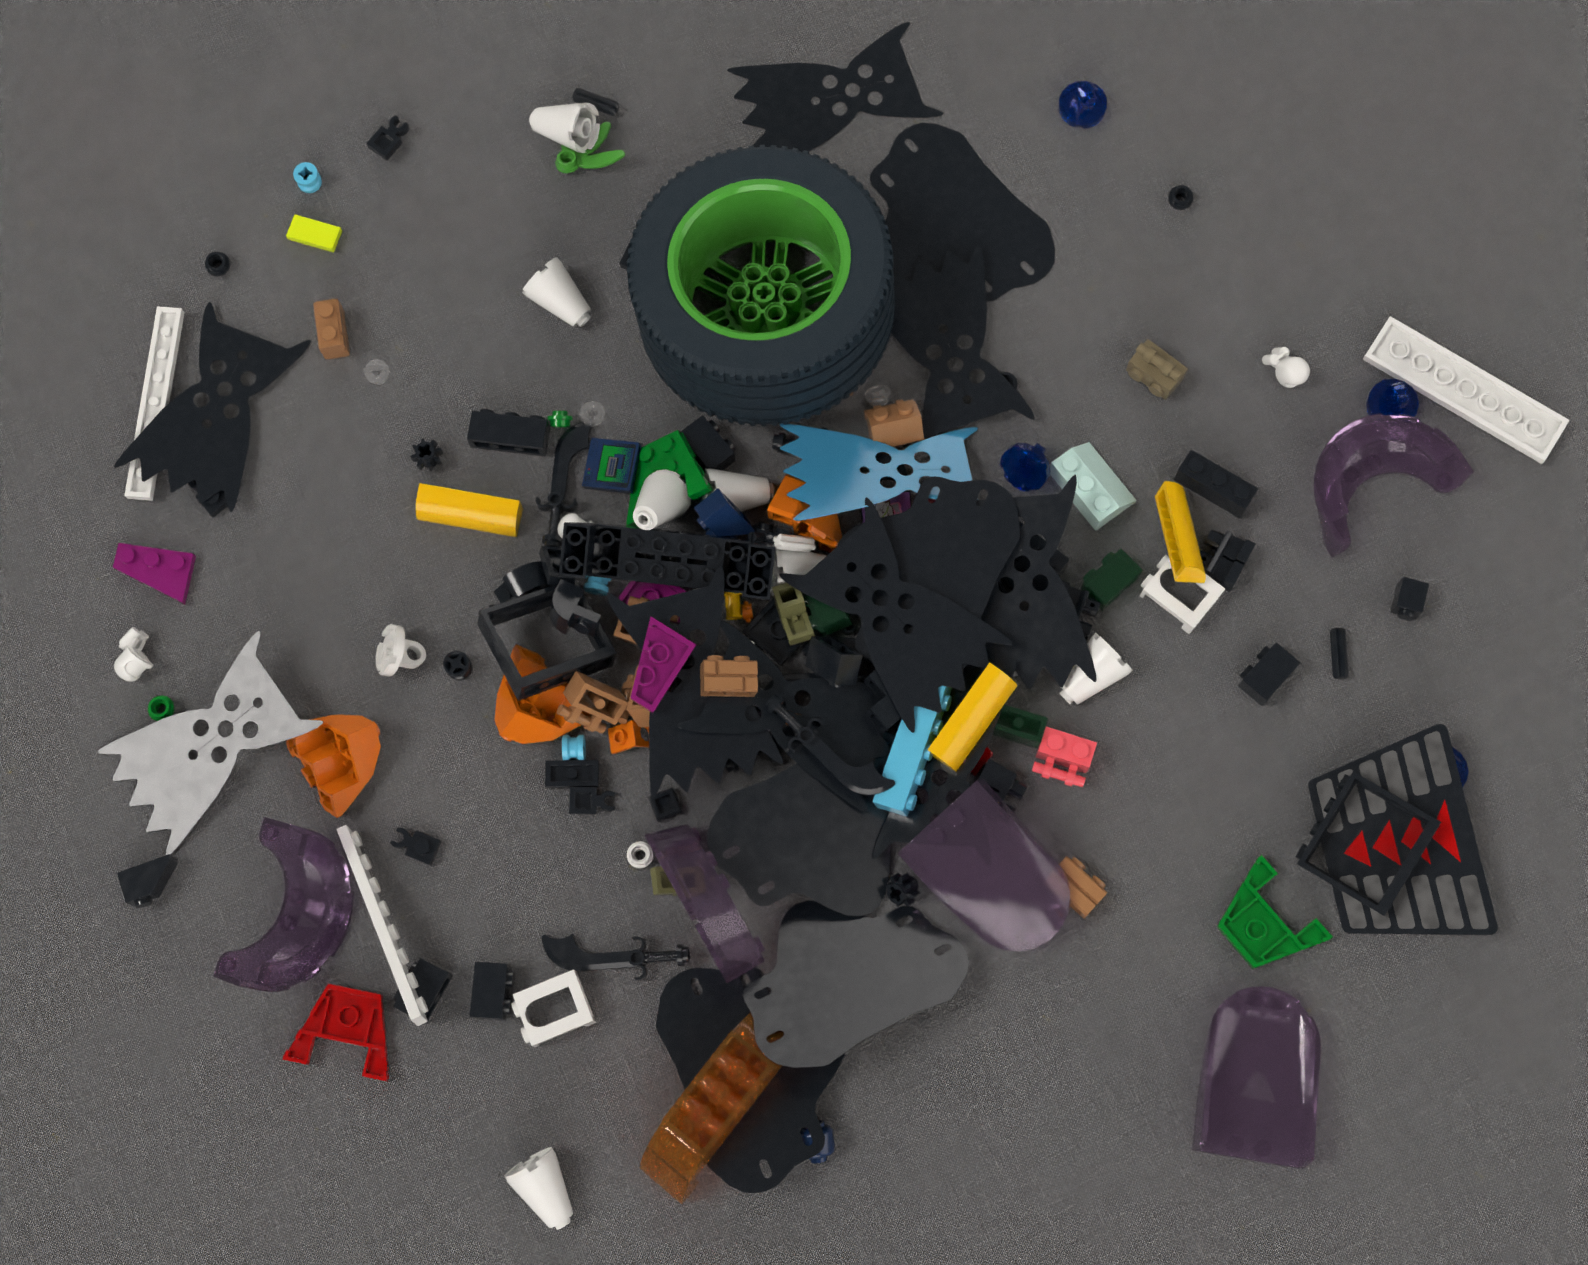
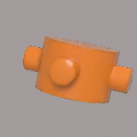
[741,601,753,622]

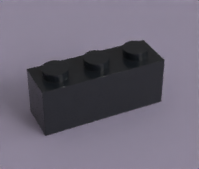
[467,409,551,457]
[1173,450,1259,519]

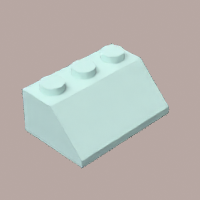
[1049,442,1137,531]

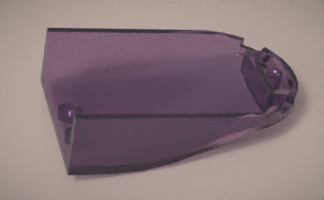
[898,779,1070,951]
[1192,986,1321,1169]

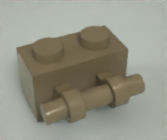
[1126,339,1188,400]

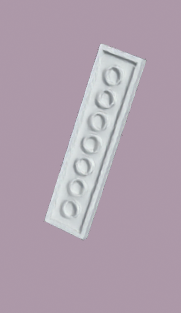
[1363,316,1569,464]

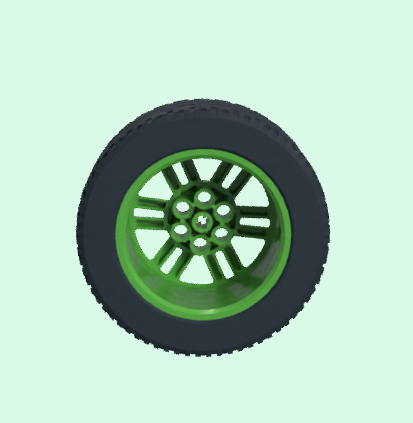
[627,145,895,426]

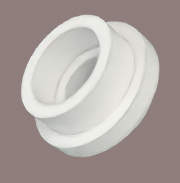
[627,841,654,868]

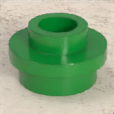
[547,411,573,428]
[148,695,175,721]

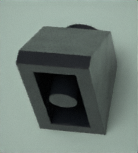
[117,854,178,908]

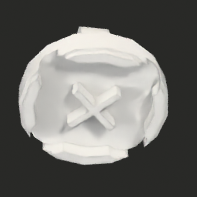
[376,624,426,677]

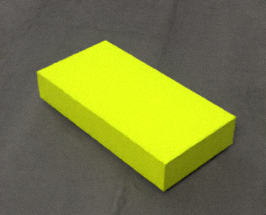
[286,214,342,253]

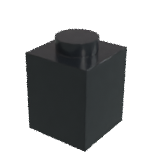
[1390,577,1429,620]

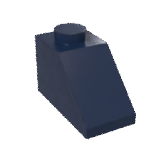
[694,488,755,536]

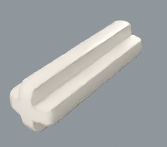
[773,534,816,552]

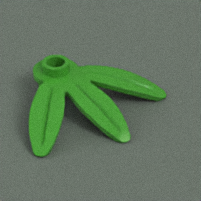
[555,122,625,173]

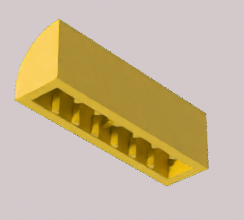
[1155,481,1206,583]
[416,483,523,537]
[927,662,1018,772]

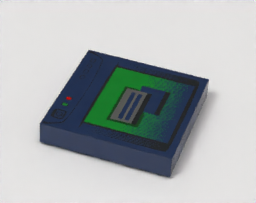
[582,438,642,494]

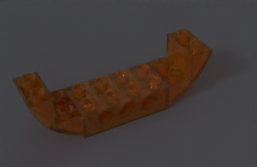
[640,1012,784,1204]

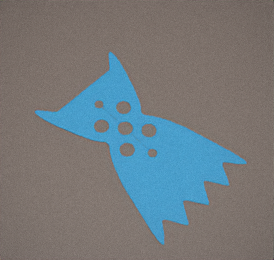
[779,423,978,521]

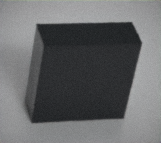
[648,787,682,822]

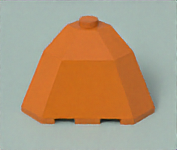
[767,474,842,553]
[494,644,591,744]
[286,714,381,818]

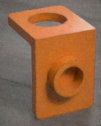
[608,720,649,754]

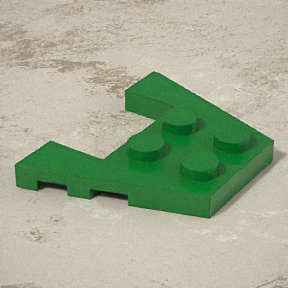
[626,430,713,526]
[1216,855,1333,969]

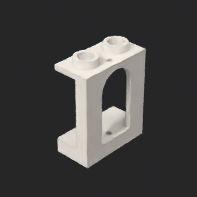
[1140,555,1225,634]
[511,969,596,1047]

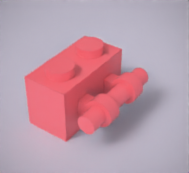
[1032,726,1097,788]

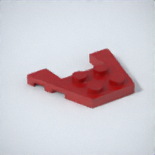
[282,984,389,1082]

